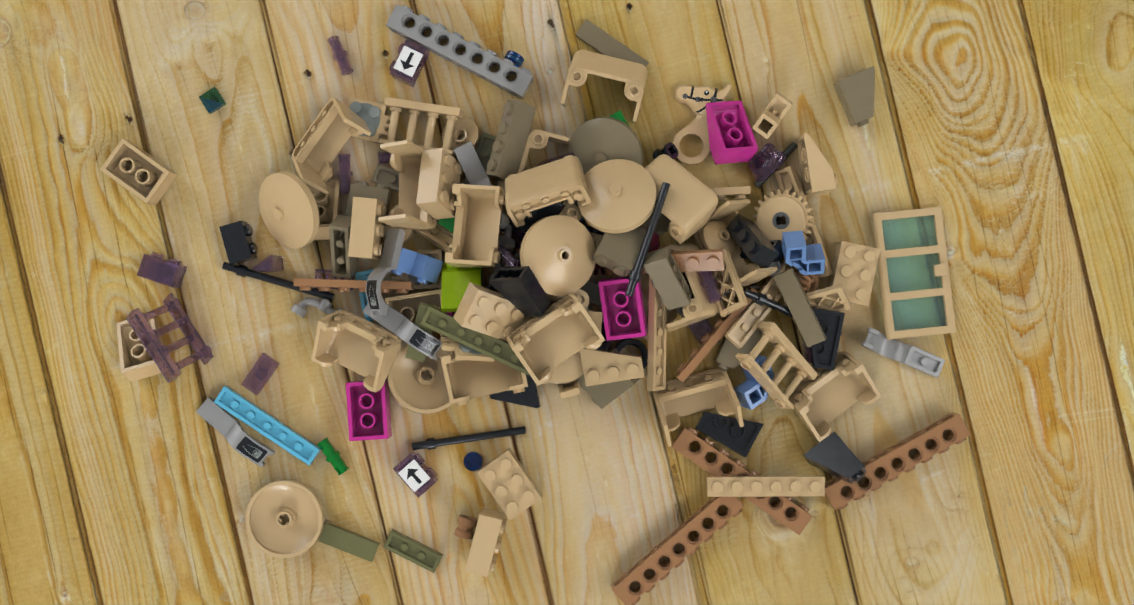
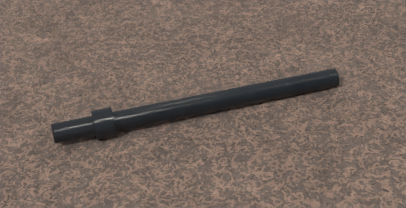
[625,182,670,297]
[222,262,335,301]
[743,288,842,334]
[412,426,526,450]

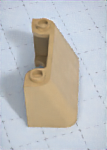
[645,154,718,244]
[504,155,592,227]
[445,184,505,267]
[507,293,605,386]
[311,310,402,393]
[789,351,881,442]
[440,354,528,406]

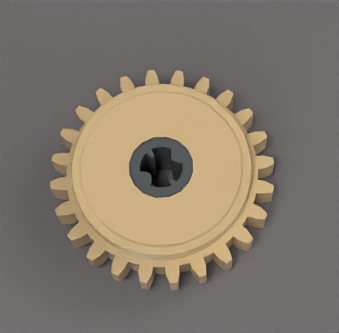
[752,189,815,242]

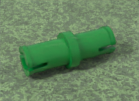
[317,438,349,475]

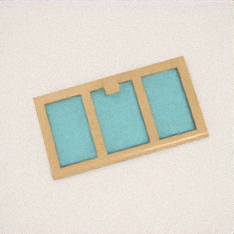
[872,207,956,340]

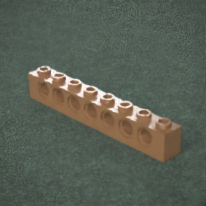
[825,412,971,510]
[671,426,813,535]
[611,497,744,605]

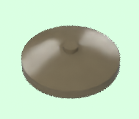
[567,117,643,175]

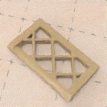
[705,249,748,317]
[784,284,852,324]

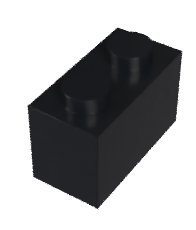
[219,221,258,265]

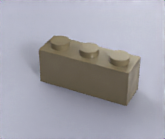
[329,215,359,279]
[643,247,692,310]

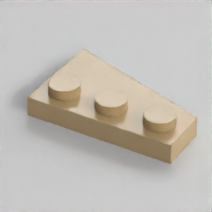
[580,348,645,387]

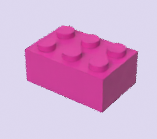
[598,276,648,341]
[346,379,392,441]

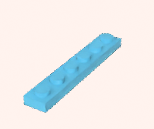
[214,386,321,465]

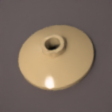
[442,117,479,151]
[702,221,736,255]

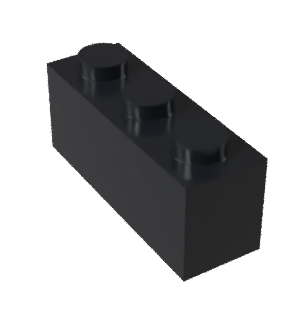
[726,214,779,268]

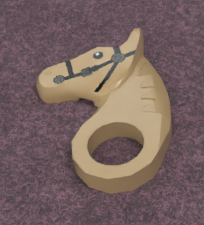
[673,83,732,166]

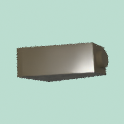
[834,66,875,127]
[714,319,762,370]

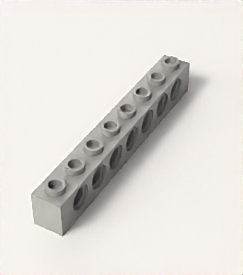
[386,5,533,100]

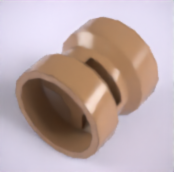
[454,515,477,540]

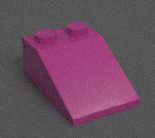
[706,101,758,165]

